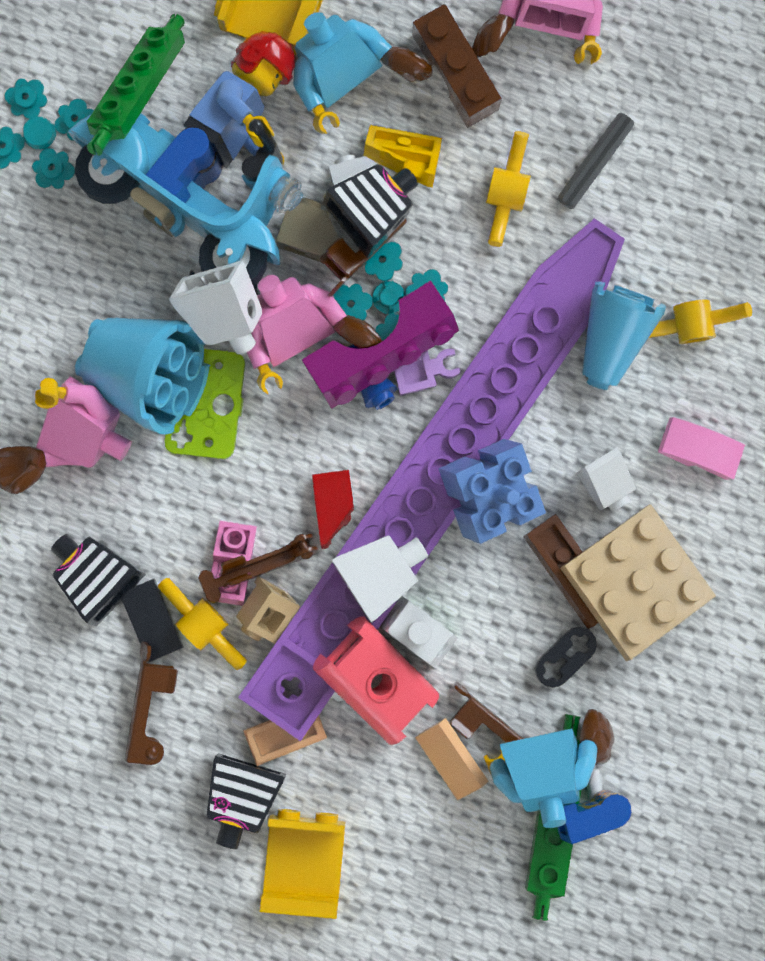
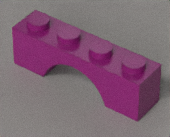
[302,281,459,409]

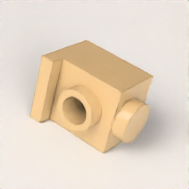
[236,576,300,644]

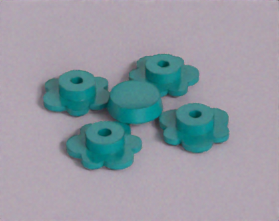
[0,78,94,189]
[333,242,448,341]

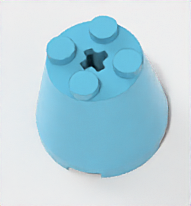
[75,318,210,435]

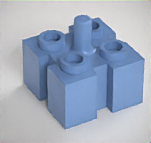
[438,439,546,544]

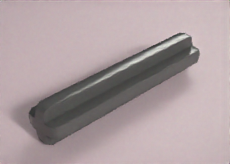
[558,113,634,209]

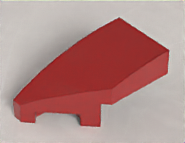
[312,470,354,549]

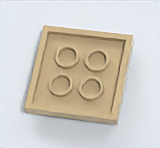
[560,504,716,661]

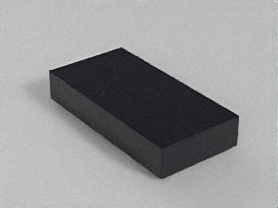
[122,579,184,663]

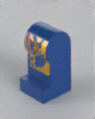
[557,790,632,845]

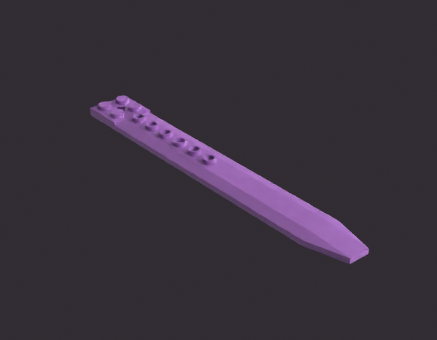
[238,218,625,741]

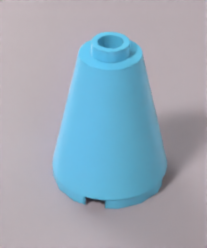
[582,282,666,390]

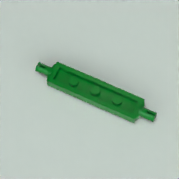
[87,14,185,156]
[525,714,582,921]

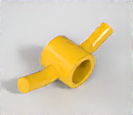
[486,131,531,247]
[649,299,753,344]
[158,578,247,670]

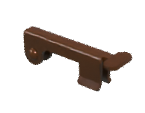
[320,218,407,297]
[198,534,318,603]
[124,641,178,765]
[450,681,524,743]

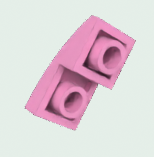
[658,417,745,480]
[211,521,257,606]

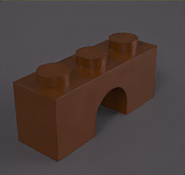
[412,4,502,128]

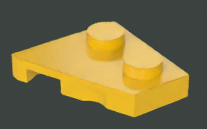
[363,125,442,188]

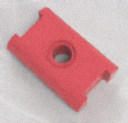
[313,616,439,745]

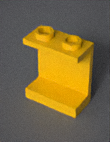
[214,0,323,55]
[260,809,346,919]

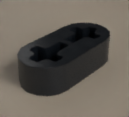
[535,627,597,688]

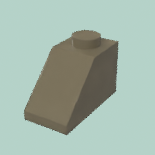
[276,198,339,262]

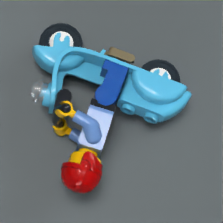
[68,31,303,287]

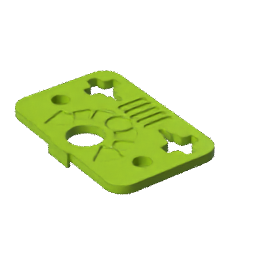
[165,349,245,459]

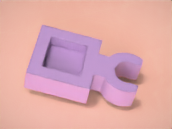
[394,349,460,396]

